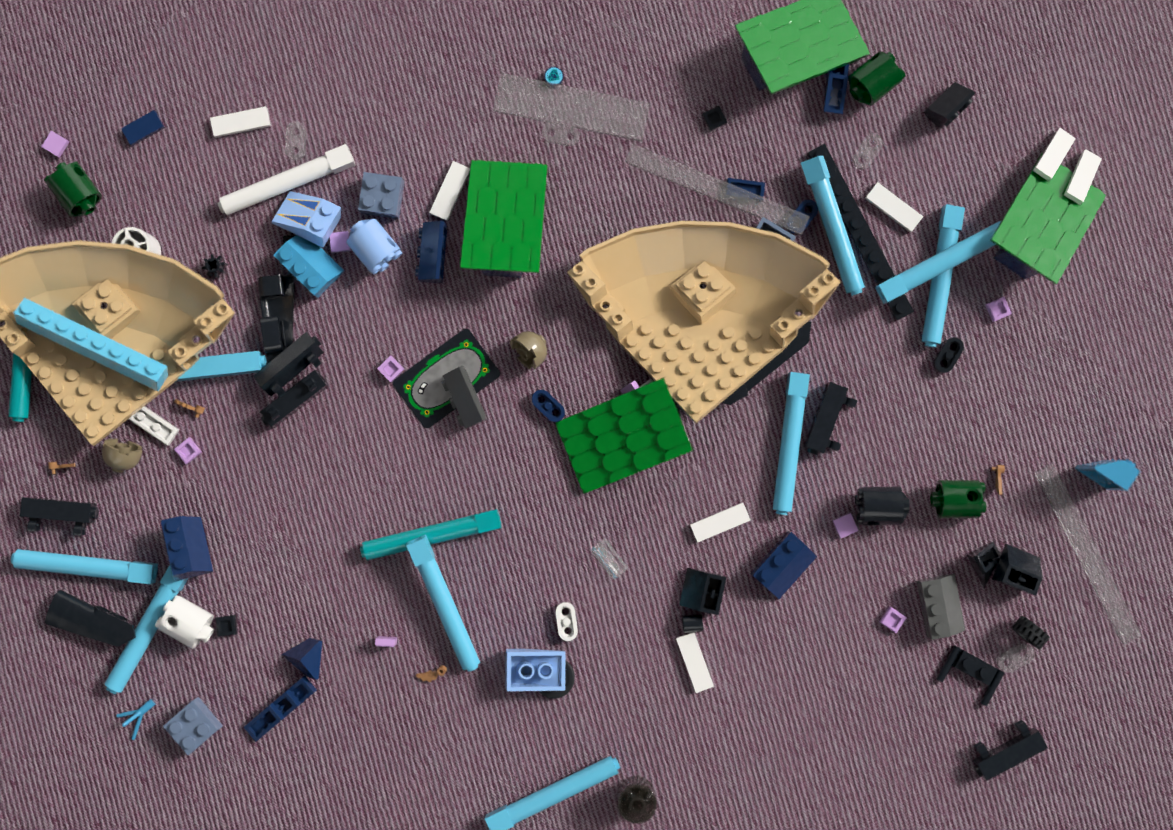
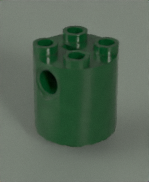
[848,51,906,106]
[44,161,102,217]
[930,480,987,518]

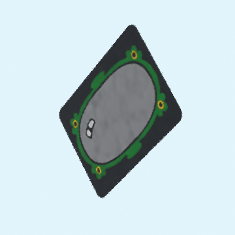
[393,329,500,428]

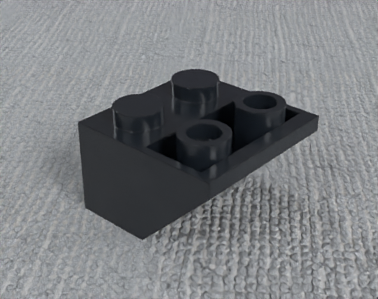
[923,82,976,128]
[992,544,1043,596]
[679,567,727,615]

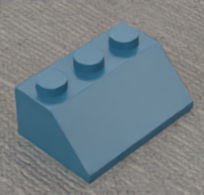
[273,235,344,298]
[1075,459,1140,491]

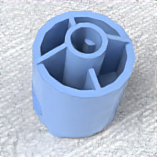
[346,219,402,275]

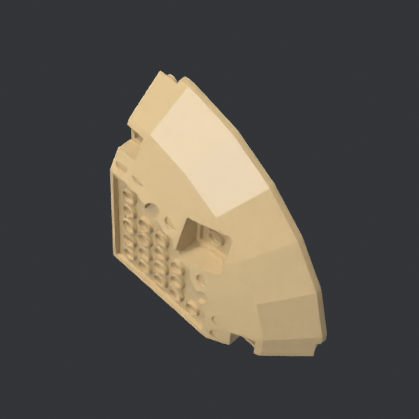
[567,221,841,424]
[0,241,235,446]

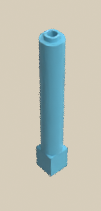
[801,156,865,296]
[921,204,965,348]
[875,221,1001,304]
[773,372,810,515]
[406,534,480,672]
[11,549,158,584]
[104,565,189,694]
[485,756,621,830]

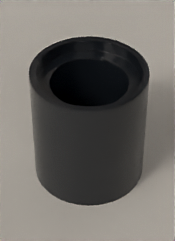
[682,614,703,633]

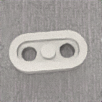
[556,602,578,641]

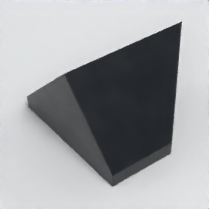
[967,541,1001,589]

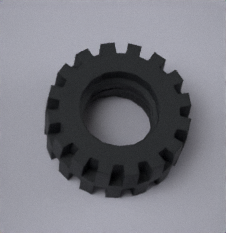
[1012,616,1050,650]

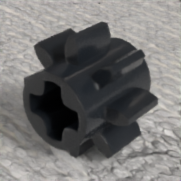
[202,254,228,278]

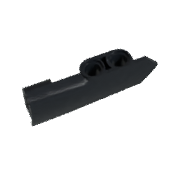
[257,274,295,363]
[745,321,812,391]
[45,590,136,647]

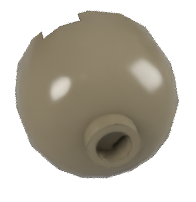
[510,331,547,370]
[102,439,142,473]

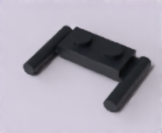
[936,645,1005,707]

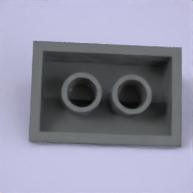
[441,365,488,429]
[916,574,965,640]

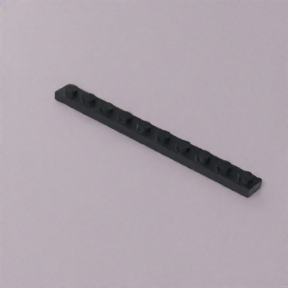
[807,144,914,321]

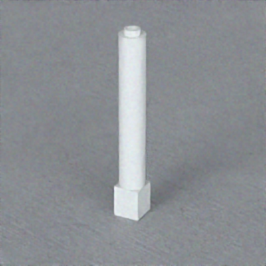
[218,144,356,216]

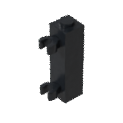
[253,332,324,398]
[260,370,329,428]
[803,382,857,456]
[20,497,99,536]
[973,720,1048,781]

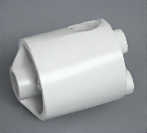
[112,227,161,255]
[155,595,214,649]

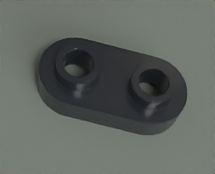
[933,337,964,373]

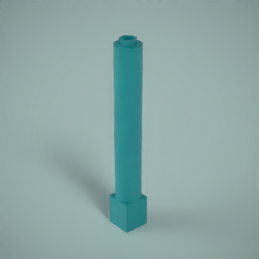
[8,353,32,422]
[360,509,502,561]

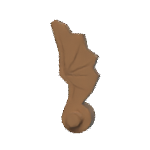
[174,399,205,418]
[48,462,76,474]
[991,465,1005,495]
[416,665,447,682]

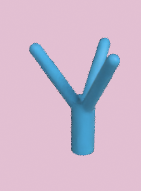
[116,699,156,740]

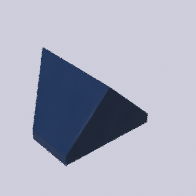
[282,638,322,680]

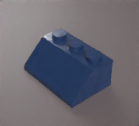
[415,221,448,284]
[161,516,213,581]
[750,531,817,599]

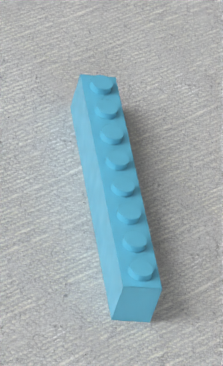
[14,298,168,391]

